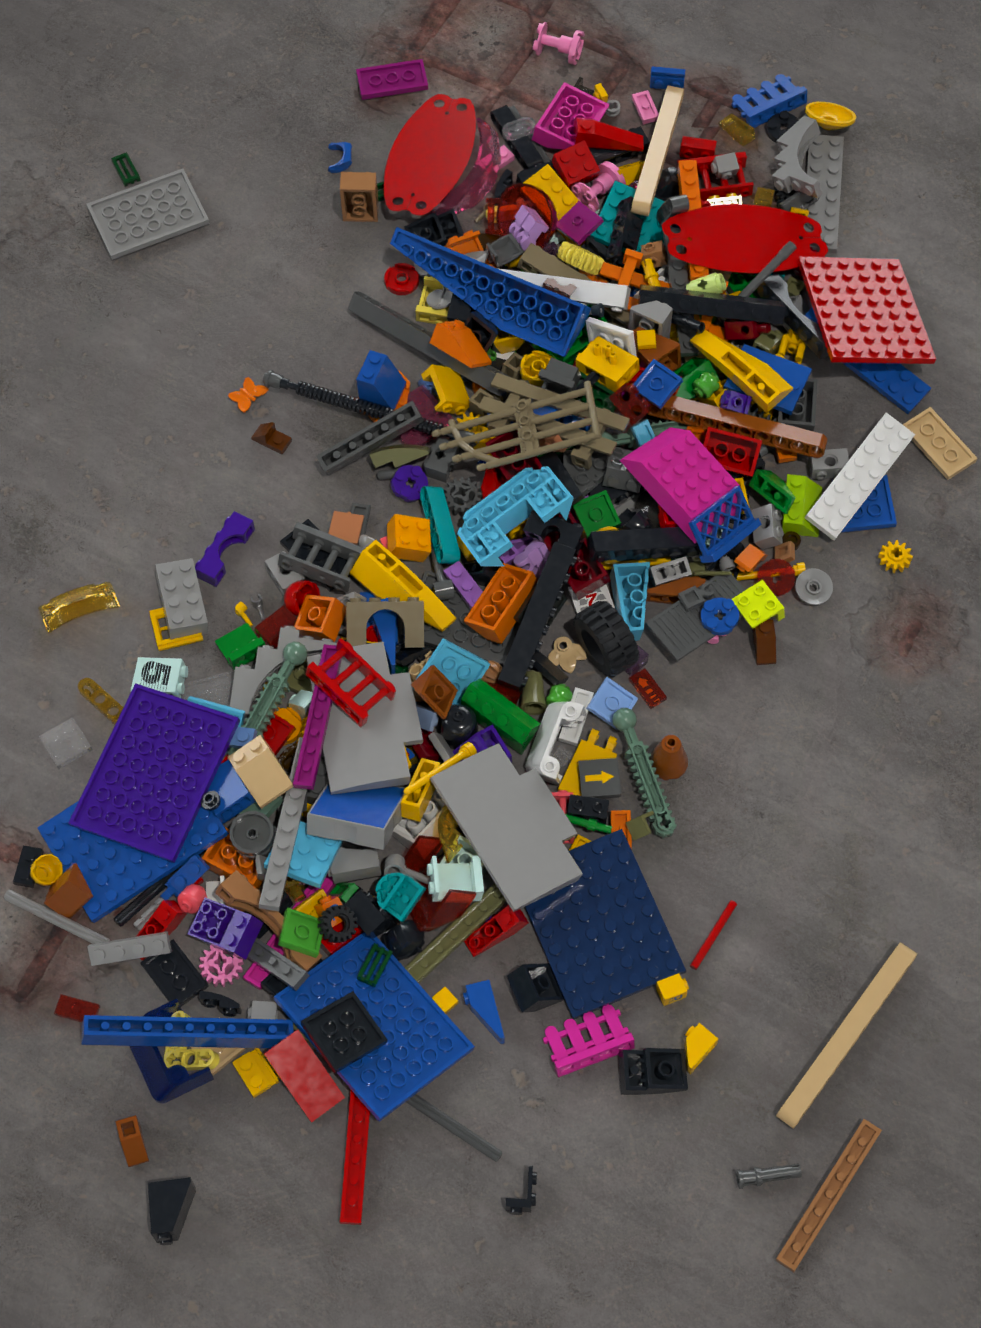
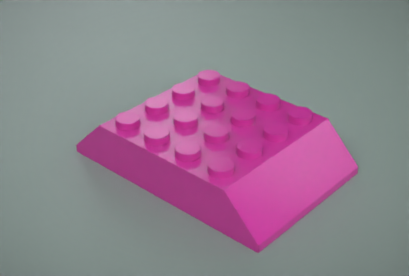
[620,427,743,544]

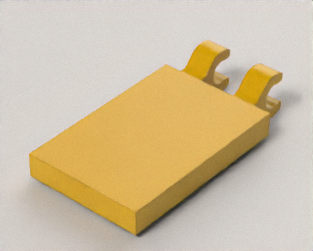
[558,728,617,796]

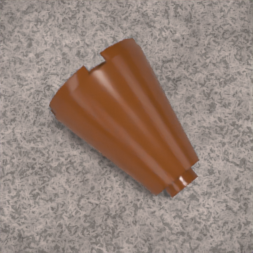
[649,735,688,780]

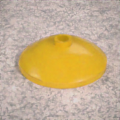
[805,102,856,130]

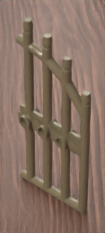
[432,381,601,471]

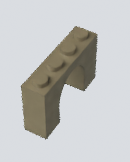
[346,597,424,648]

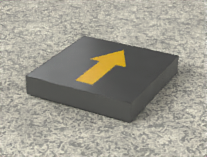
[578,758,621,798]

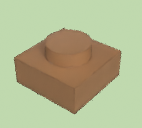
[775,541,795,565]

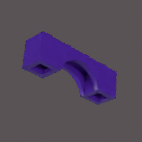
[195,511,255,587]

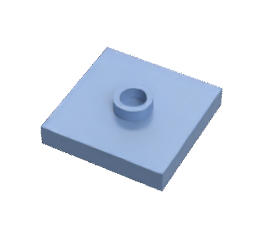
[586,677,638,730]

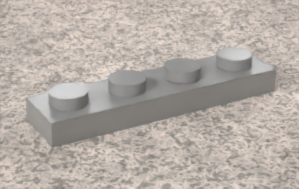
[87,931,172,966]

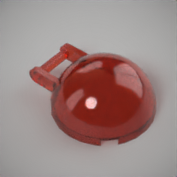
[485,183,558,255]

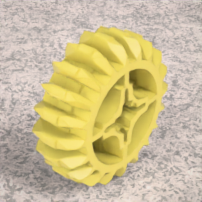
[557,242,605,275]

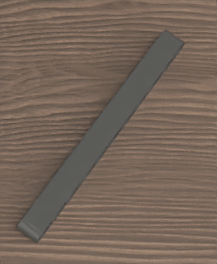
[348,291,510,396]

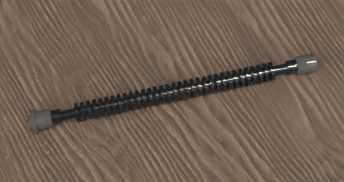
[263,370,475,446]

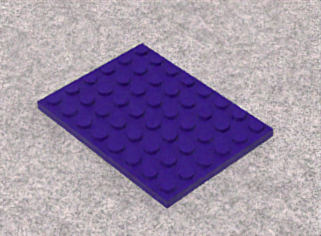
[68,683,240,863]

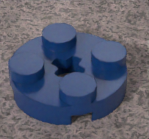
[700,598,739,636]

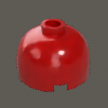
[284,580,321,617]

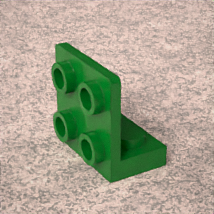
[215,623,265,671]

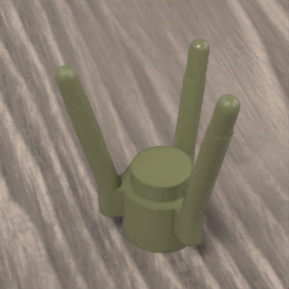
[689,557,732,577]

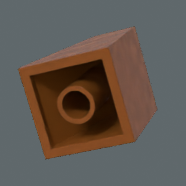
[631,327,681,371]

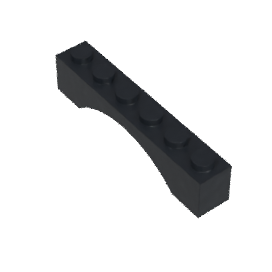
[756,274,829,359]

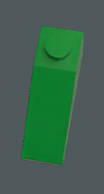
[749,469,795,514]

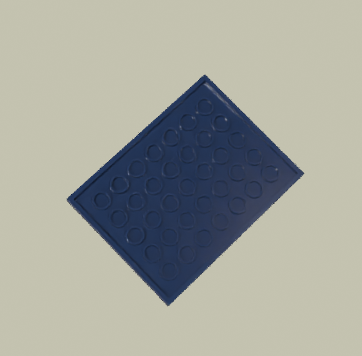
[525,829,686,1020]

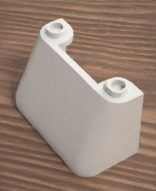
[525,701,587,786]

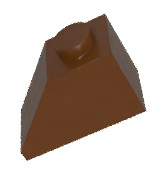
[752,620,776,665]

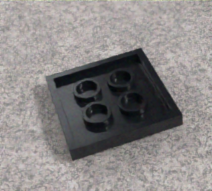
[301,991,388,1074]

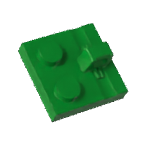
[571,490,621,539]

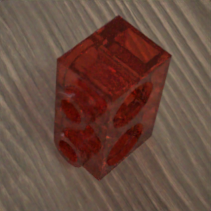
[609,382,652,426]

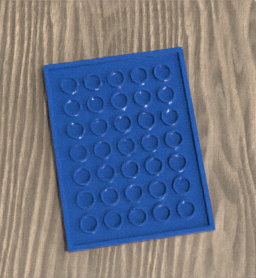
[38,801,229,923]
[274,932,475,1122]

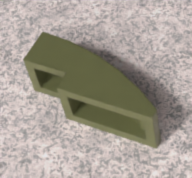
[369,444,430,468]

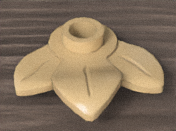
[548,636,587,674]

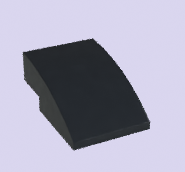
[404,209,464,246]
[618,1048,688,1095]

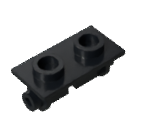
[581,236,618,265]

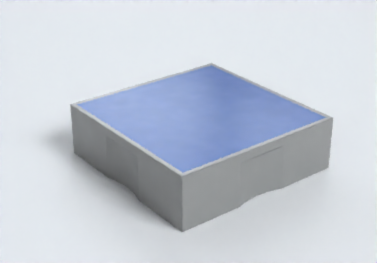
[307,782,405,850]

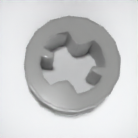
[606,100,620,117]

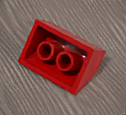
[703,427,762,477]

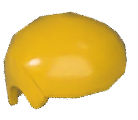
[30,854,63,886]

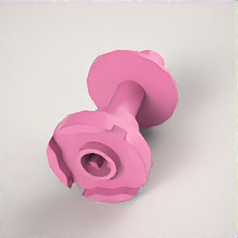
[533,22,584,65]
[571,161,626,212]

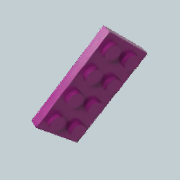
[356,59,429,100]

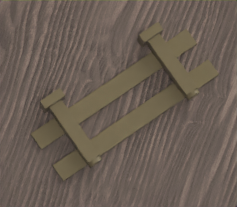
[477,373,630,470]

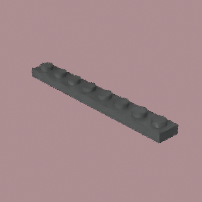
[663,228,699,357]

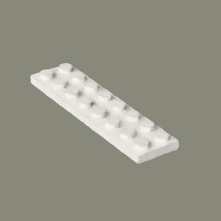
[804,413,915,540]

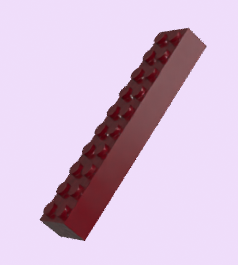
[485,430,611,600]

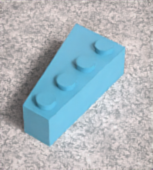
[609,562,650,641]

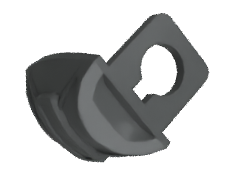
[486,233,524,267]

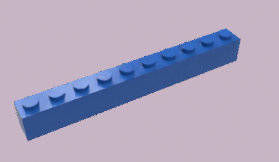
[81,1015,293,1048]

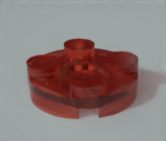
[757,559,795,597]

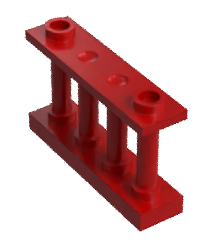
[677,152,754,201]
[305,638,396,727]

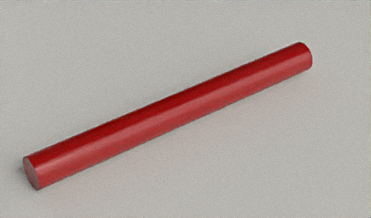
[690,900,737,970]

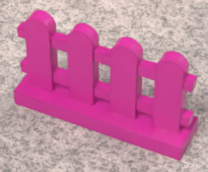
[543,1004,635,1078]

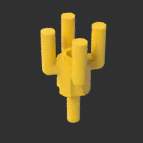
[777,329,806,364]

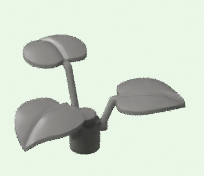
[414,251,489,309]

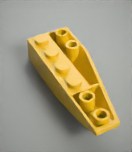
[690,330,793,413]
[350,540,456,632]

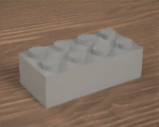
[155,558,208,640]

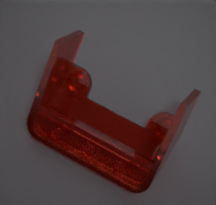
[404,835,477,932]

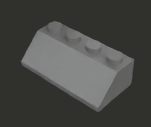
[628,300,673,339]

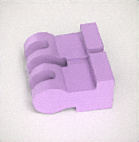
[509,204,549,251]
[513,539,550,580]

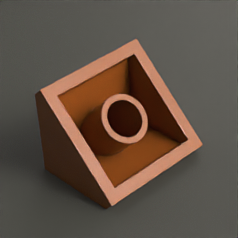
[411,665,458,719]
[44,863,93,919]

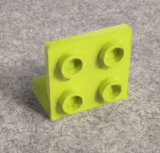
[732,580,785,628]

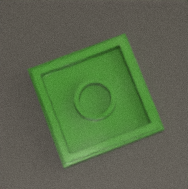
[278,908,323,958]

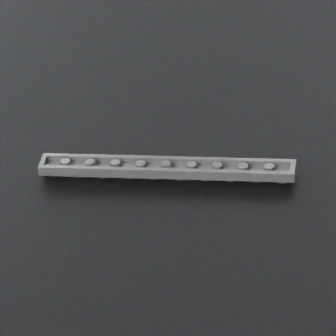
[259,737,308,912]

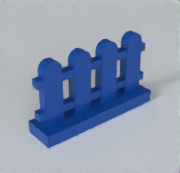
[732,74,807,130]

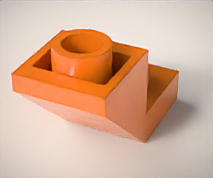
[734,544,768,573]

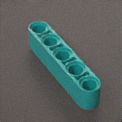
[420,486,460,564]

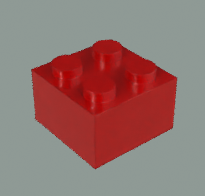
[551,140,600,190]

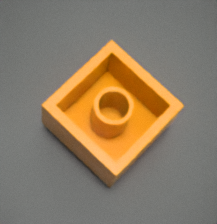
[387,514,431,562]

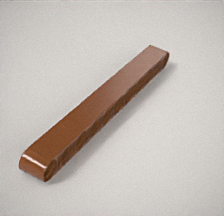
[629,391,827,458]

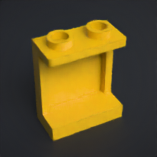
[421,364,470,415]

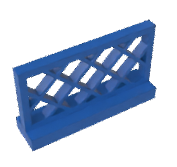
[688,486,762,563]

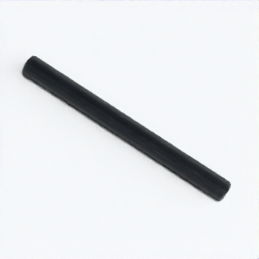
[114,849,207,927]

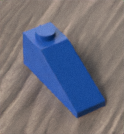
[463,980,505,1044]

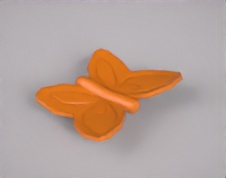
[228,377,269,413]

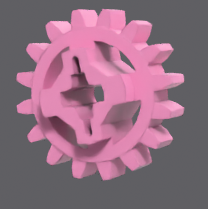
[199,945,244,987]

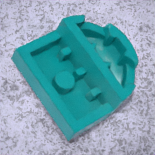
[375,873,427,922]

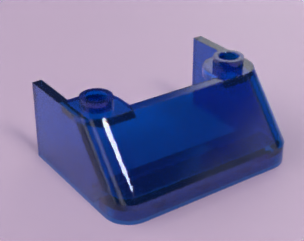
[130,999,214,1104]

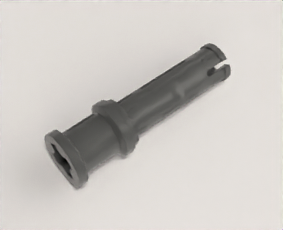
[736,1164,802,1189]

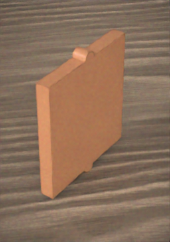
[328,511,364,545]

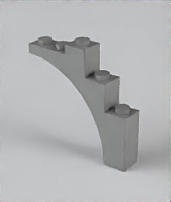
[772,116,823,198]
[230,626,337,718]
[278,795,382,884]

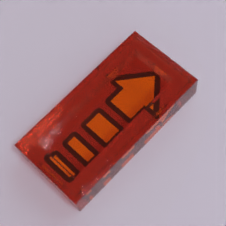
[629,668,667,709]

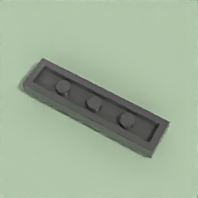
[247,938,310,991]

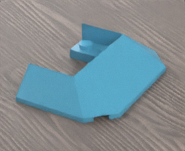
[457,466,574,566]

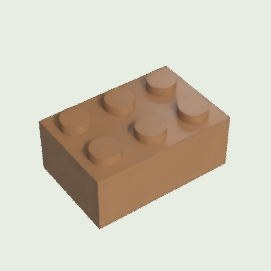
[340,172,379,222]

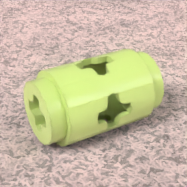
[686,273,726,294]

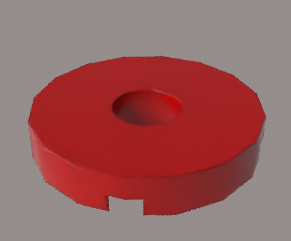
[384,263,419,295]

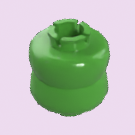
[693,372,720,399]
[545,684,573,706]

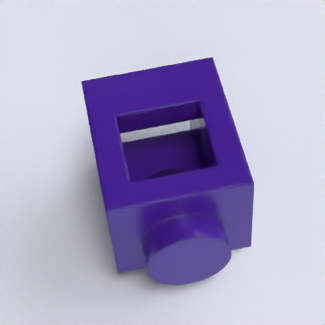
[720,390,752,414]

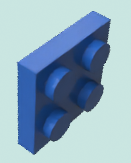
[631,359,683,410]

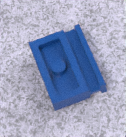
[650,66,686,89]

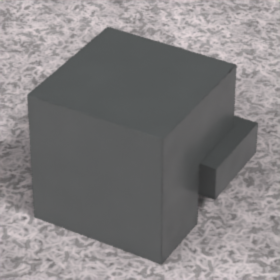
[538,357,581,394]

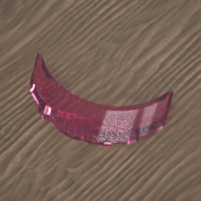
[411,118,501,215]

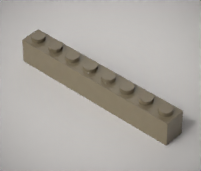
[517,243,630,329]

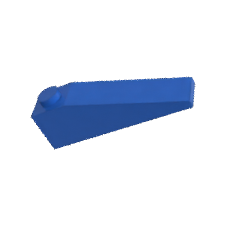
[370,598,398,675]

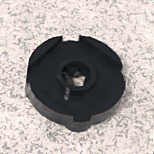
[767,111,799,143]

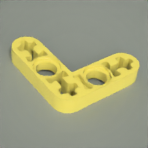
[164,1010,220,1071]

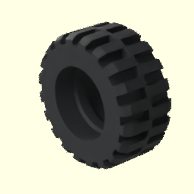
[573,601,639,677]

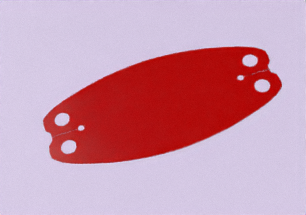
[384,94,476,216]
[662,204,828,273]

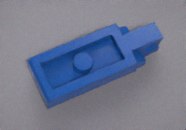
[160,853,210,900]

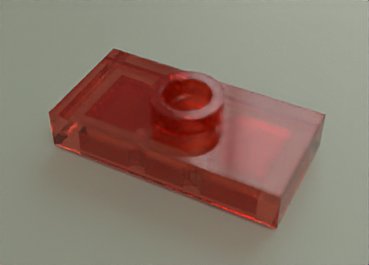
[54,994,100,1022]

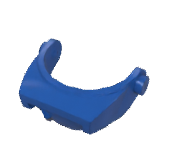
[328,142,352,173]

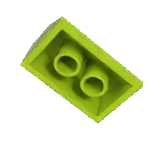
[782,474,822,537]

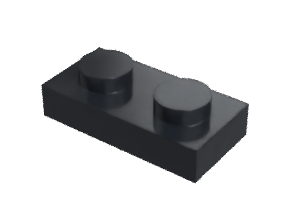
[13,845,44,888]

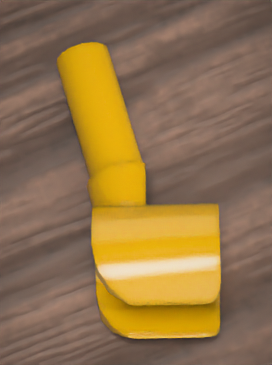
[235,601,253,627]

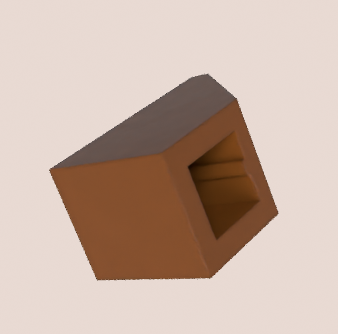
[115,1115,149,1167]

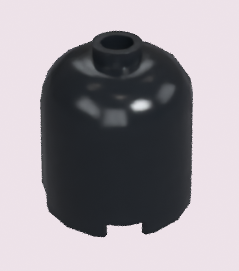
[440,704,479,750]

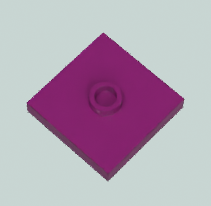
[554,201,604,245]

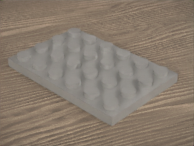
[86,168,210,260]

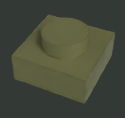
[786,276,806,296]

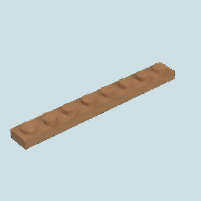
[776,1119,882,1272]

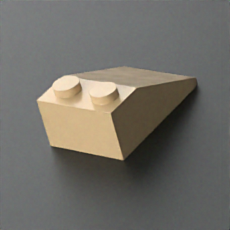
[228,735,294,809]

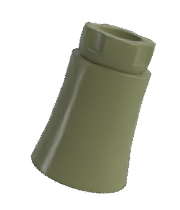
[520,671,547,715]

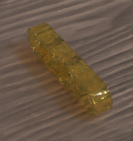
[78,678,124,725]

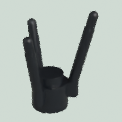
[707,542,744,579]

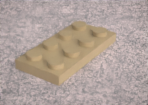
[903,407,977,480]

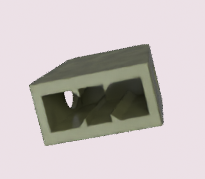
[753,330,783,355]

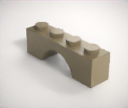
[469,352,523,417]

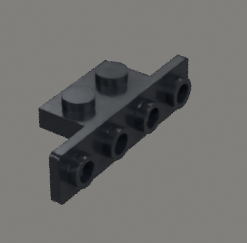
[606,196,643,261]

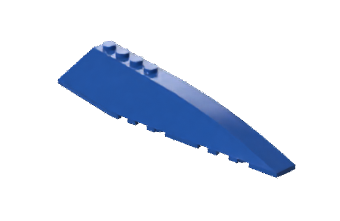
[390,227,591,357]

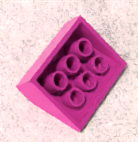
[532,82,610,150]

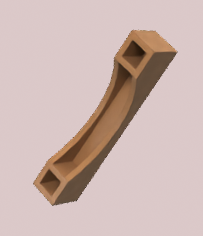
[215,870,322,972]

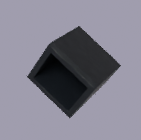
[148,1177,196,1245]

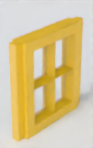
[149,607,203,651]

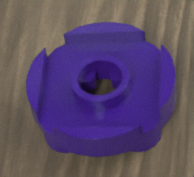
[391,465,428,502]

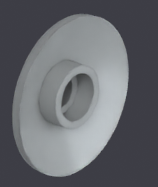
[795,568,833,605]

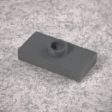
[780,191,818,211]

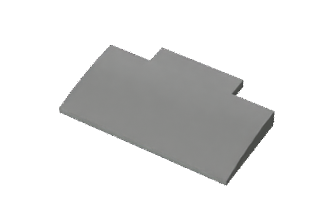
[307,642,423,795]
[430,743,583,912]

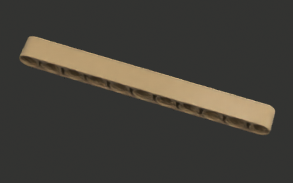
[631,85,684,217]
[776,942,918,1129]

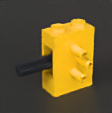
[575,336,640,394]

